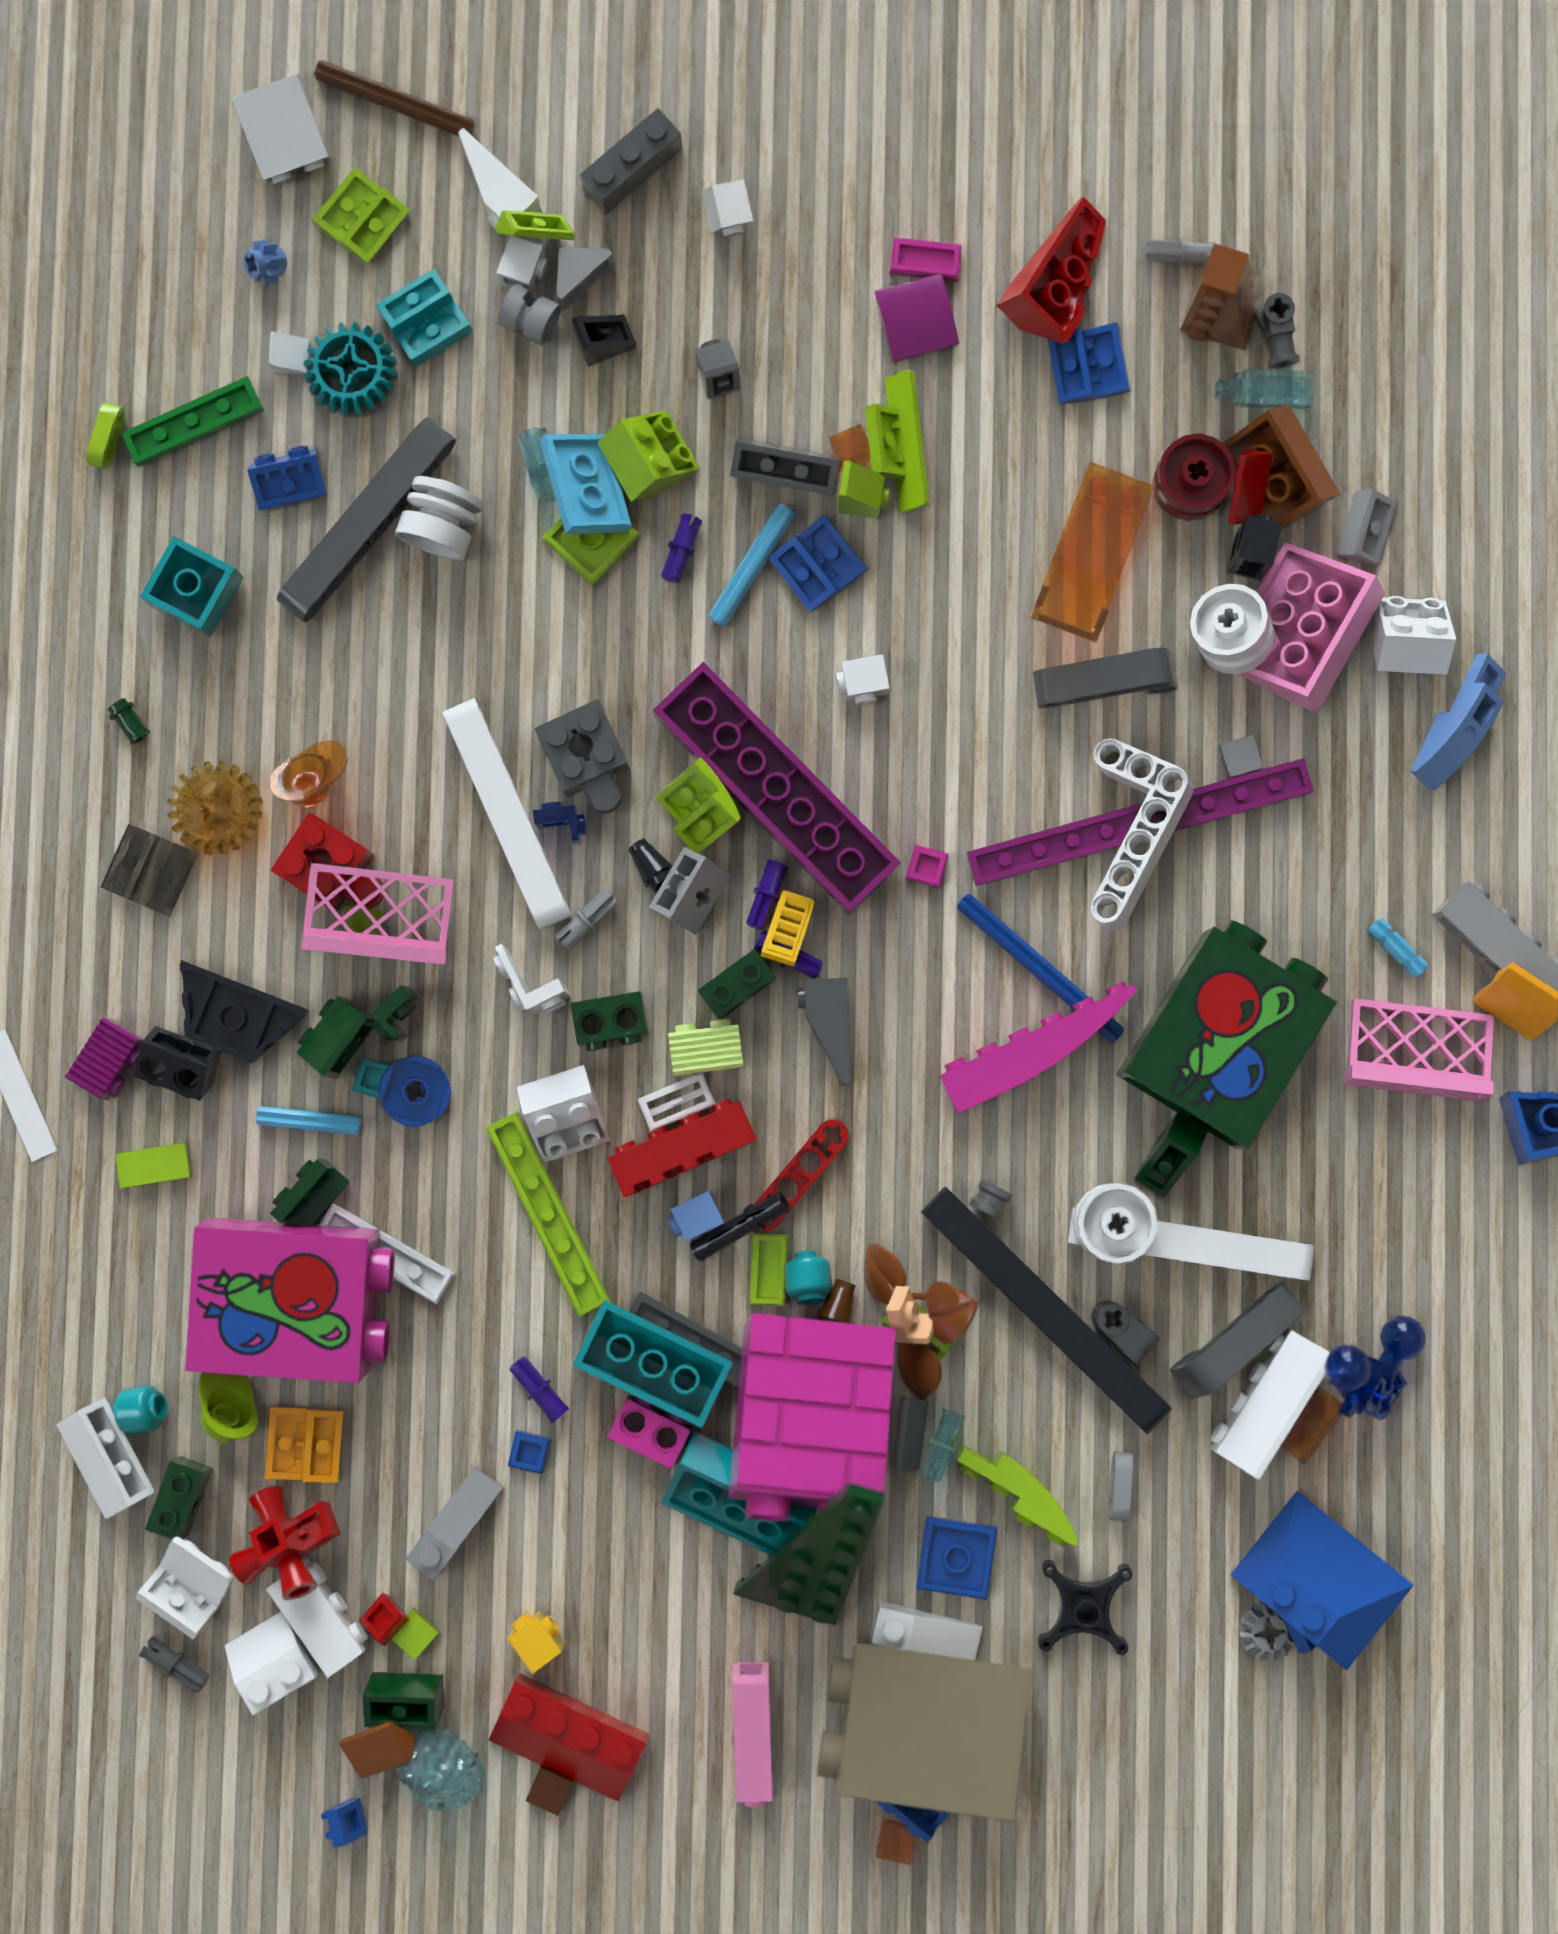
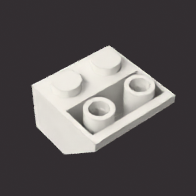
[1373,596,1456,675]
[517,1065,610,1163]

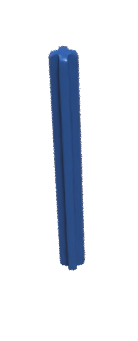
[957,894,1124,1042]

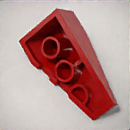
[996,196,1107,344]

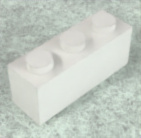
[56,1398,155,1519]
[266,1558,369,1678]

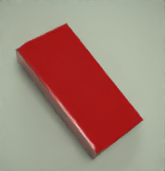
[1228,449,1272,525]

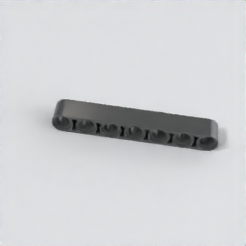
[276,417,456,622]

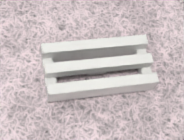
[637,1072,716,1132]

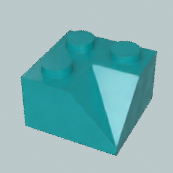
[140,536,244,638]

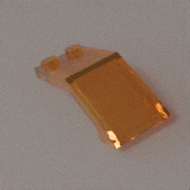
[1030,462,1155,643]

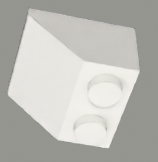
[224,1611,322,1716]

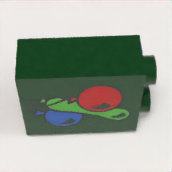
[1116,920,1337,1149]

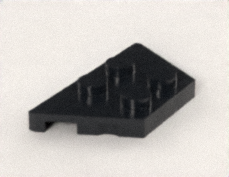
[180,960,309,1063]

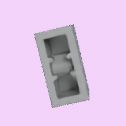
[649,847,731,935]

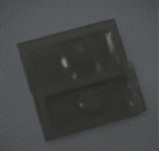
[100,824,198,917]

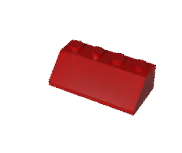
[488,1673,648,1801]

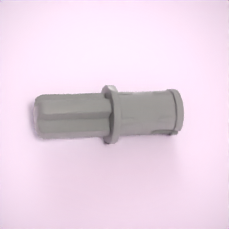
[1145,238,1214,266]
[555,889,618,951]

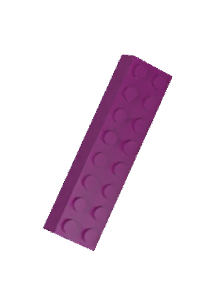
[653,662,901,915]

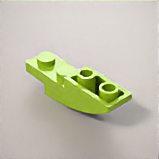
[955,1444,1079,1547]

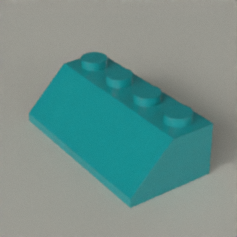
[572,1300,733,1428]
[661,1432,818,1555]

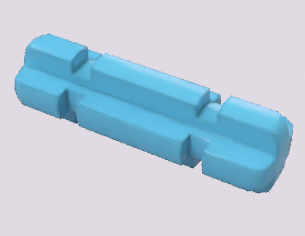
[1368,918,1428,978]

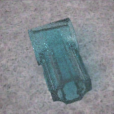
[517,428,556,502]

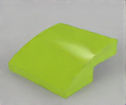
[312,167,410,264]
[655,757,741,854]

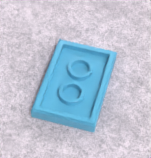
[539,434,632,534]

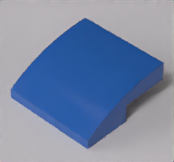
[1048,322,1131,404]
[768,514,869,612]

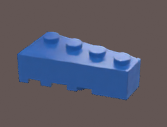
[1499,1091,1558,1166]

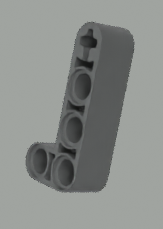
[1033,647,1178,708]
[1170,1282,1305,1399]

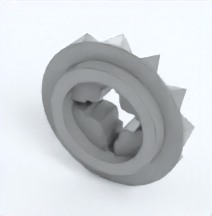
[1239,1602,1295,1662]

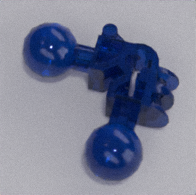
[1324,1315,1426,1420]

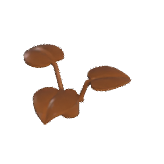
[864,1243,979,1400]

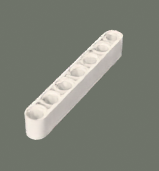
[443,698,572,930]
[1067,1208,1315,1281]

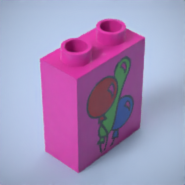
[185,1218,395,1383]

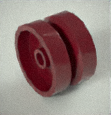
[1152,433,1236,521]

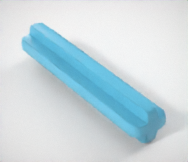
[256,1106,361,1135]

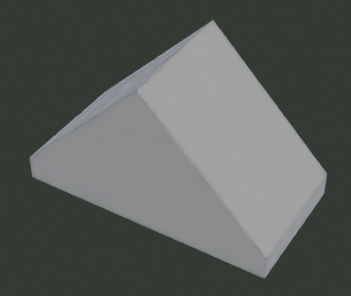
[557,247,614,311]

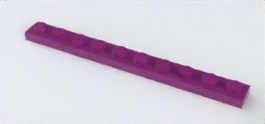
[966,758,1314,887]

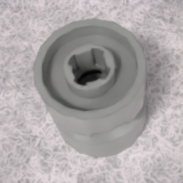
[497,283,561,346]

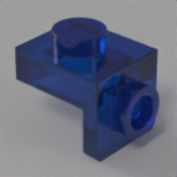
[533,802,587,845]

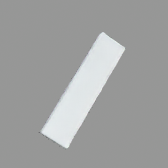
[320,1203,455,1304]

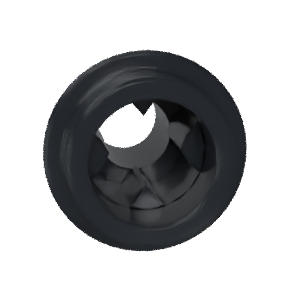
[628,839,673,892]

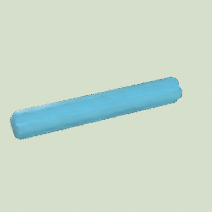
[709,503,795,627]

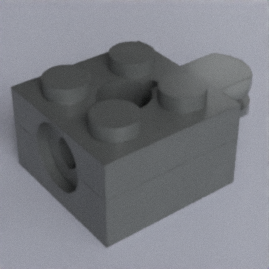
[534,699,630,814]

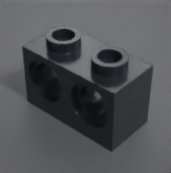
[1227,514,1282,581]
[134,1026,221,1101]

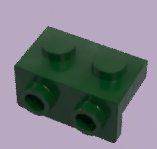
[270,1159,349,1225]

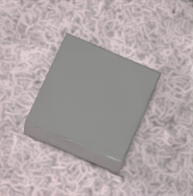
[1218,735,1264,779]

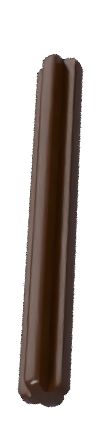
[314,60,475,136]

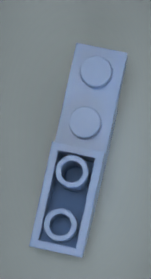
[1410,654,1506,790]

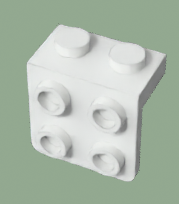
[493,944,571,1015]
[135,1537,233,1640]

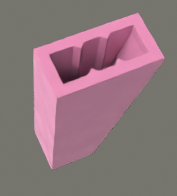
[732,1662,773,1808]

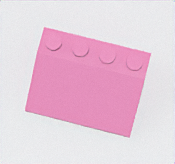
[1239,542,1385,713]

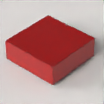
[359,1593,409,1646]

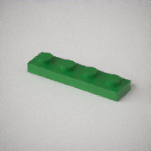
[121,376,264,467]

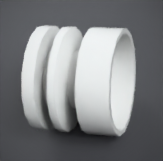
[395,476,483,560]

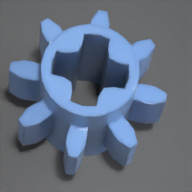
[243,240,287,285]

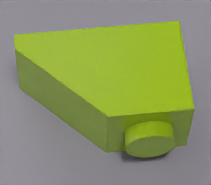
[838,460,890,519]

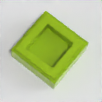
[392,1607,440,1660]

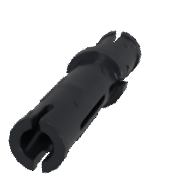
[690,1191,791,1262]

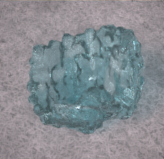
[397,1726,484,1811]

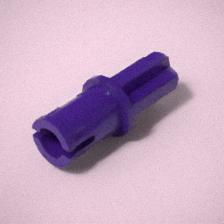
[661,513,702,584]
[746,859,788,930]
[754,930,823,978]
[510,1357,570,1423]

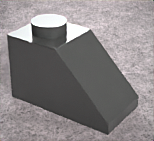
[695,340,741,399]

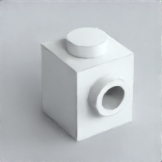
[702,179,753,237]
[496,235,549,291]
[836,654,889,705]

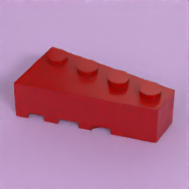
[607,1098,757,1198]

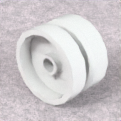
[1190,584,1275,674]
[1072,1183,1158,1264]

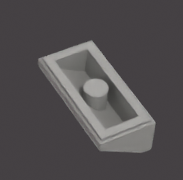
[1337,489,1397,567]

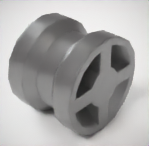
[969,1179,1013,1220]

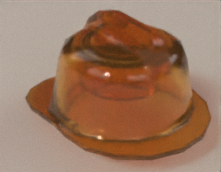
[269,740,348,807]

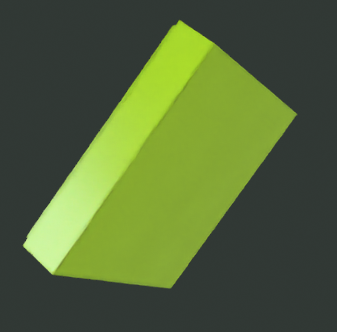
[542,518,640,586]

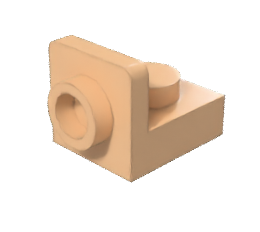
[886,1286,934,1344]

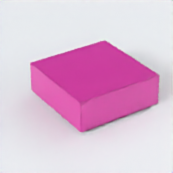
[905,845,949,889]

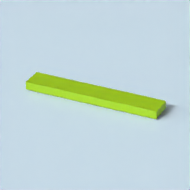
[485,1112,611,1318]

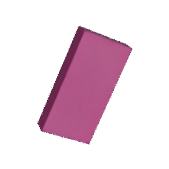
[890,237,962,282]

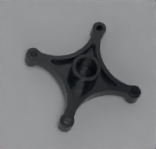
[1038,1560,1133,1655]

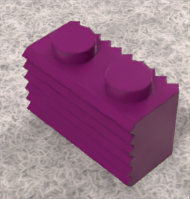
[65,1017,143,1100]

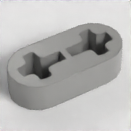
[1108,1452,1133,1522]

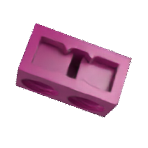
[607,1395,692,1469]

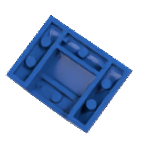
[1230,1491,1414,1671]

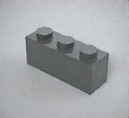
[580,108,682,215]
[730,438,843,495]

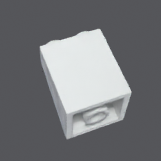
[231,74,329,184]

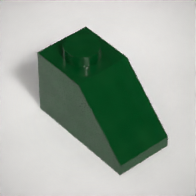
[1134,1111,1208,1198]

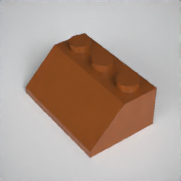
[1223,404,1340,530]

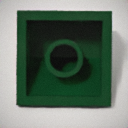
[297,996,376,1079]

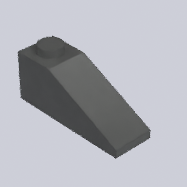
[798,978,851,1085]

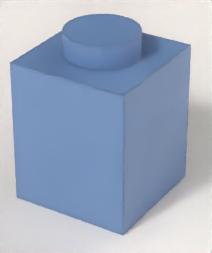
[668,1191,725,1241]

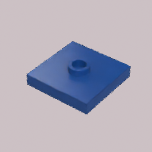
[916,1515,998,1600]

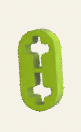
[86,402,125,470]

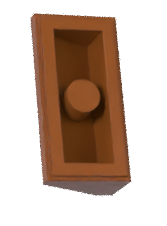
[339,1721,416,1778]

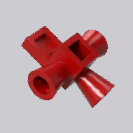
[229,1486,341,1600]

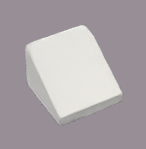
[269,332,310,374]

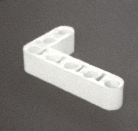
[1091,738,1193,930]

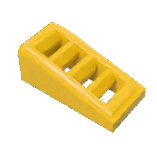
[760,891,815,967]

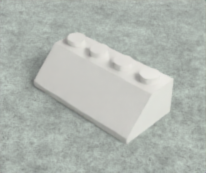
[1210,1329,1336,1480]

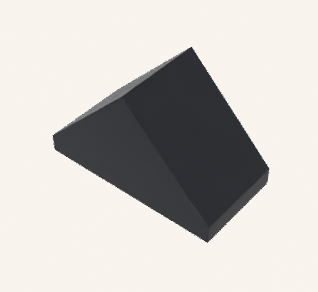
[571,315,637,367]

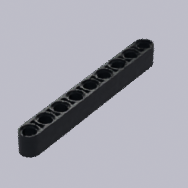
[920,1187,1172,1435]

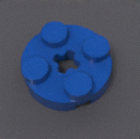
[379,1056,451,1127]

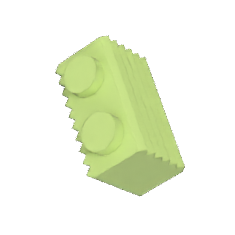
[668,1019,744,1076]

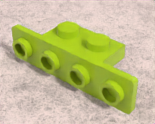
[865,369,929,513]

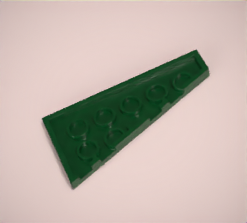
[733,1482,885,1626]

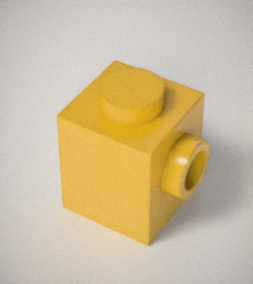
[507,1611,565,1674]

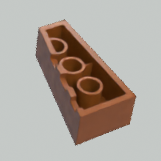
[1180,243,1257,350]

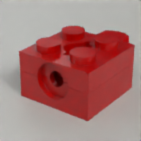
[270,812,385,912]

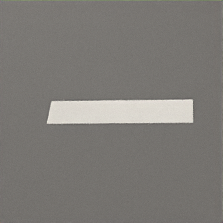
[0,1030,58,1162]

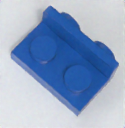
[247,445,327,510]

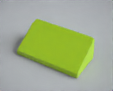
[495,210,576,240]

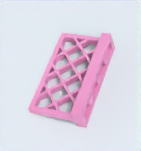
[300,863,454,965]
[1343,998,1494,1102]

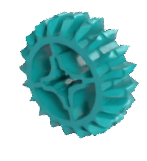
[303,322,398,417]

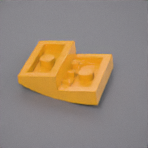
[1472,962,1558,1041]
[263,1406,343,1483]

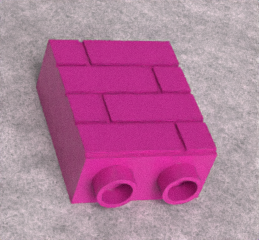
[728,1313,896,1521]

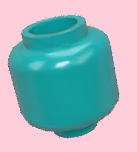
[784,1251,832,1305]
[112,1385,168,1435]

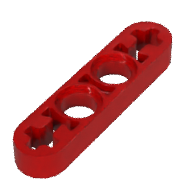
[754,1119,849,1233]

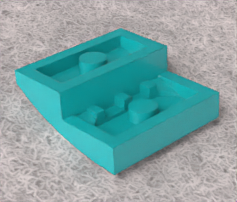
[376,269,474,367]

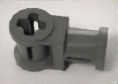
[1257,293,1300,369]

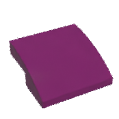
[874,273,960,362]

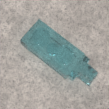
[1215,369,1313,409]

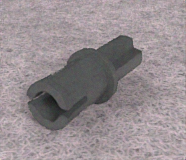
[139,1636,209,1693]

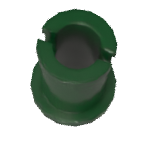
[108,698,150,745]

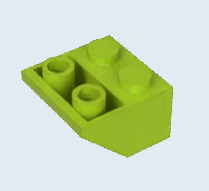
[597,410,700,502]

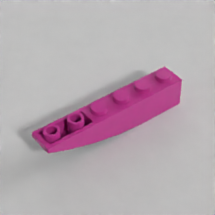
[940,981,1137,1114]

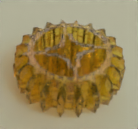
[167,761,263,856]

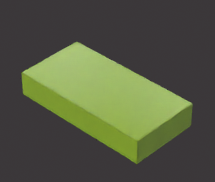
[115,1142,192,1189]
[749,1233,788,1306]

